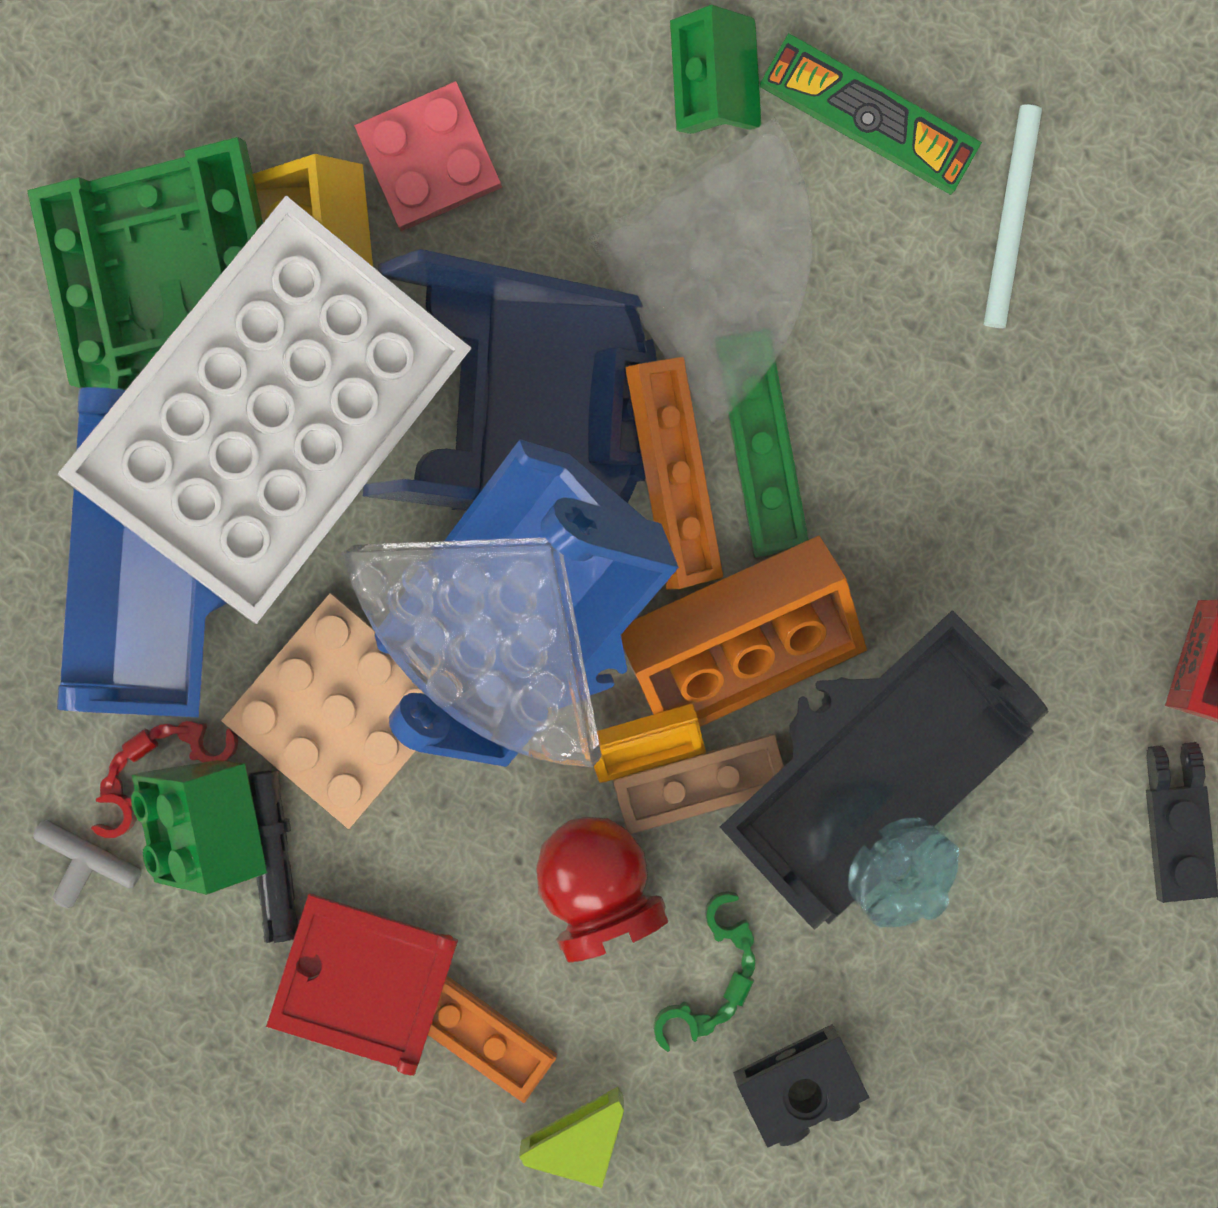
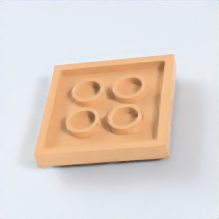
[221,593,450,829]

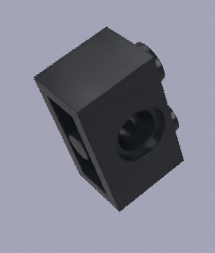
[733,1024,870,1148]

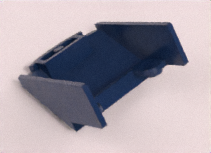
[363,249,657,511]

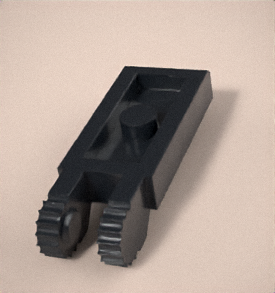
[1146,742,1218,903]

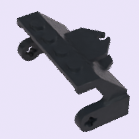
[720,610,1049,930]

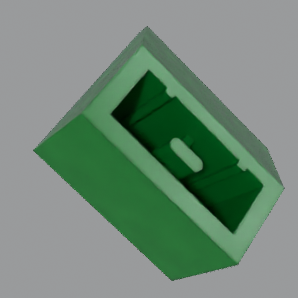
[131,760,267,895]

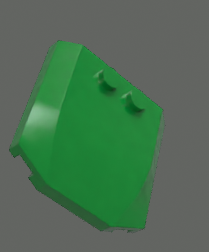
[27,137,263,390]

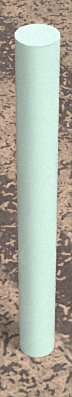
[983,104,1042,328]

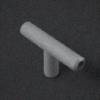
[33,820,141,908]

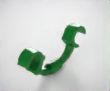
[654,891,755,1052]

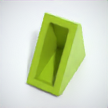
[519,1086,624,1188]

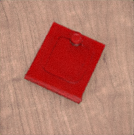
[266,893,458,1076]

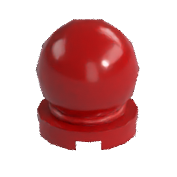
[536,817,668,963]

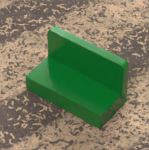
[670,5,761,134]

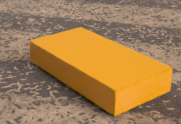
[584,703,706,783]

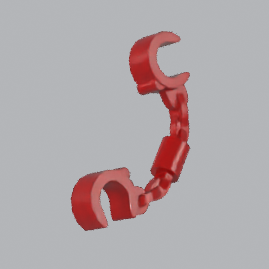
[91,721,238,838]

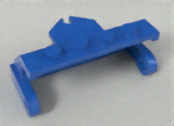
[57,387,227,717]
[374,439,679,767]

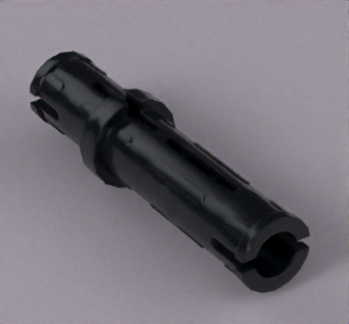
[247,770,298,943]

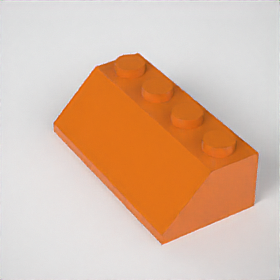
[621,535,867,727]

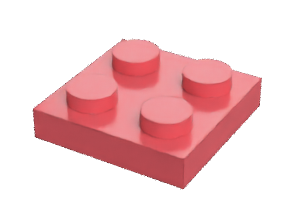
[354,81,502,232]

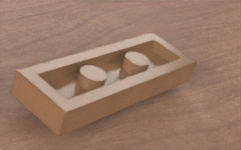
[613,733,784,834]

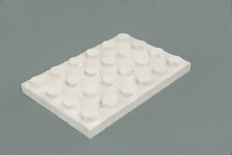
[58,196,471,624]

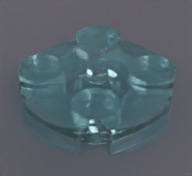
[849,818,959,927]

